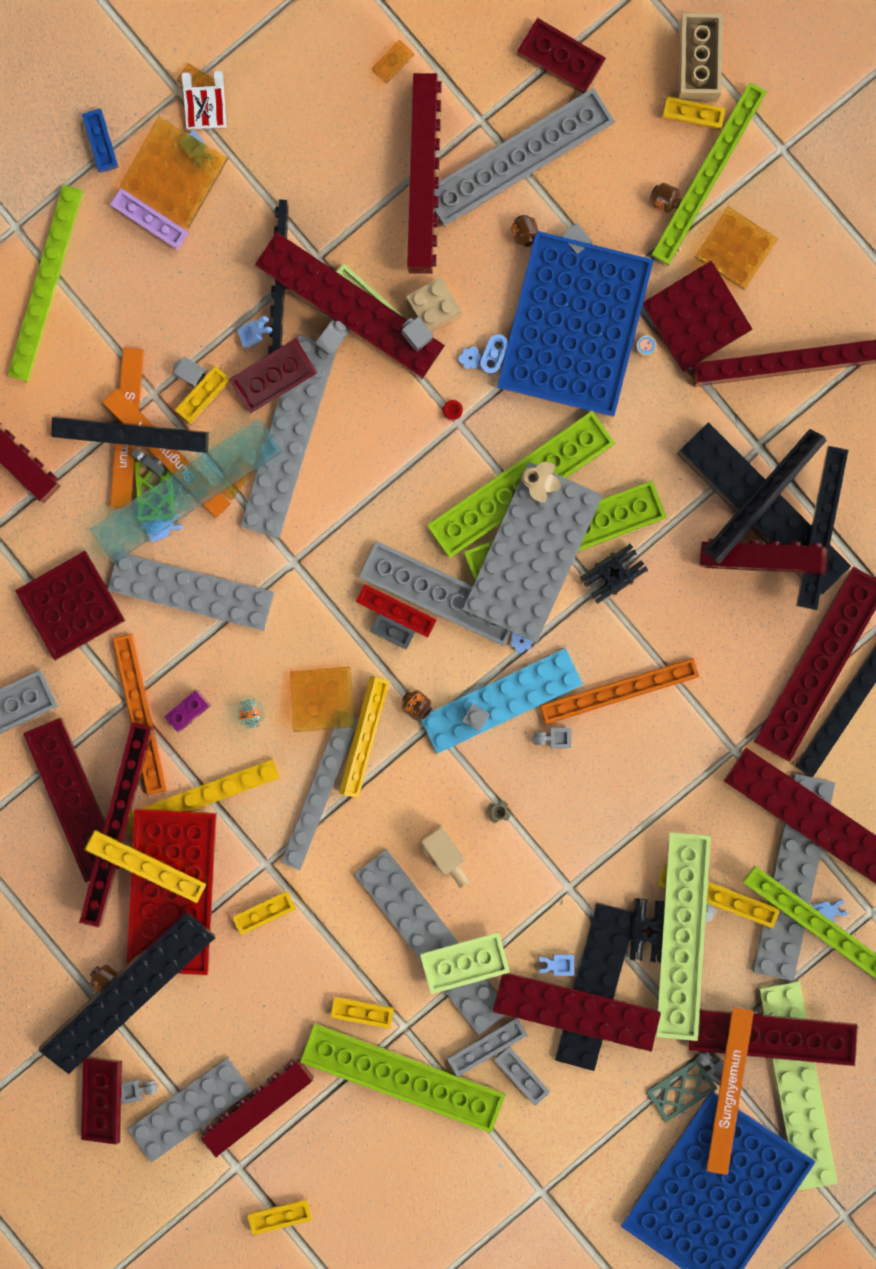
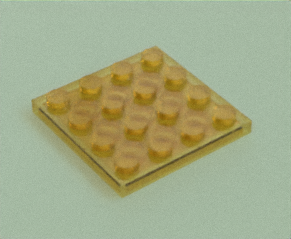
[119,116,228,229]

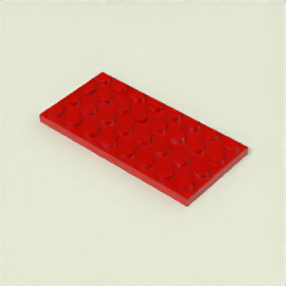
[127,808,217,975]

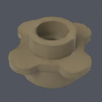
[488,801,510,823]

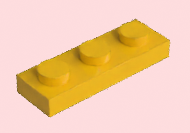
[662,96,726,130]
[175,366,230,425]
[232,890,296,935]
[330,996,394,1029]
[248,1198,312,1235]

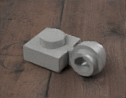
[532,727,571,749]
[697,1052,724,1086]
[121,1079,159,1104]

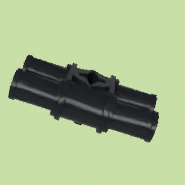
[580,543,648,604]
[629,898,665,963]

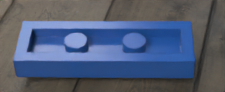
[82,108,119,173]

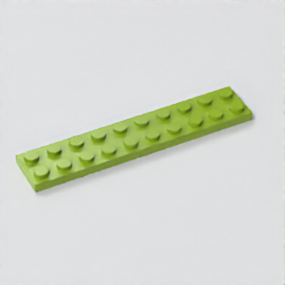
[427,411,615,558]
[464,480,667,581]
[300,1023,505,1133]

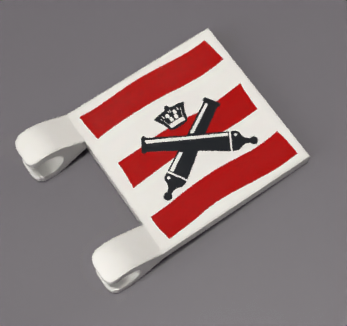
[182,71,227,129]

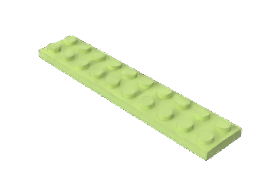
[656,832,711,1041]
[759,981,837,1191]

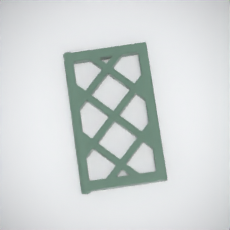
[647,1058,718,1122]

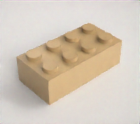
[678,13,723,102]

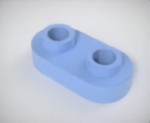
[480,334,508,374]

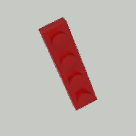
[356,584,437,638]

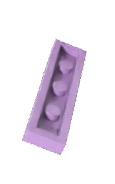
[110,188,188,251]

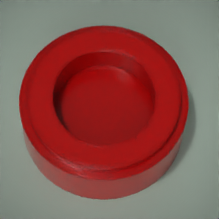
[443,400,463,421]

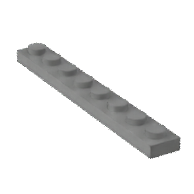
[281,712,358,870]

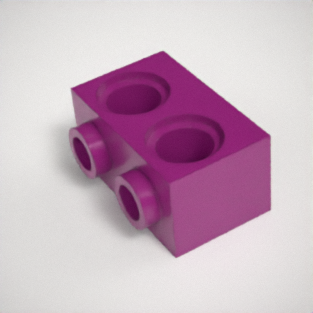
[164,690,211,732]

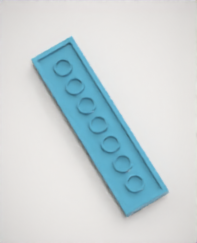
[421,648,583,754]

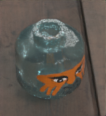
[236,698,264,729]

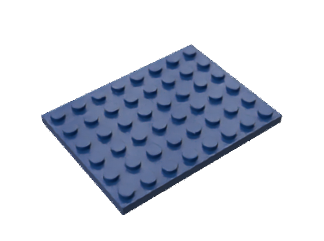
[497,231,654,417]
[621,1090,816,1269]

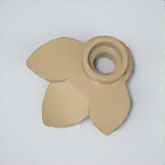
[522,462,561,503]

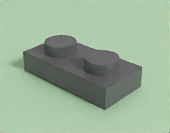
[370,614,415,650]

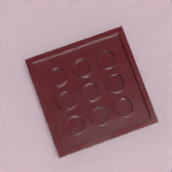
[643,260,753,372]
[15,551,126,661]

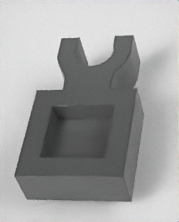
[131,448,165,478]

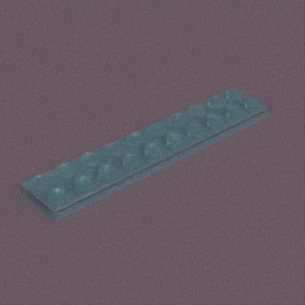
[91,417,282,563]

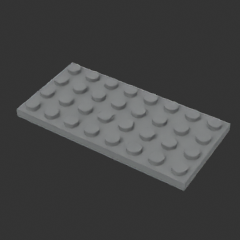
[463,462,603,643]

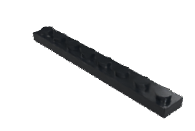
[268,199,289,354]
[51,416,209,453]
[703,429,827,563]
[796,446,849,610]
[795,644,876,777]

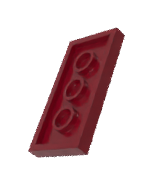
[517,17,606,94]
[228,338,318,414]
[81,1057,122,1145]

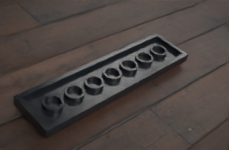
[555,902,634,1071]

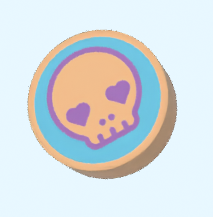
[636,335,657,357]

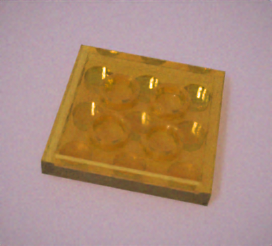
[694,206,778,290]
[290,666,355,732]

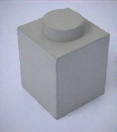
[561,223,592,254]
[401,317,433,352]
[315,319,349,355]
[174,356,207,388]
[462,703,490,732]

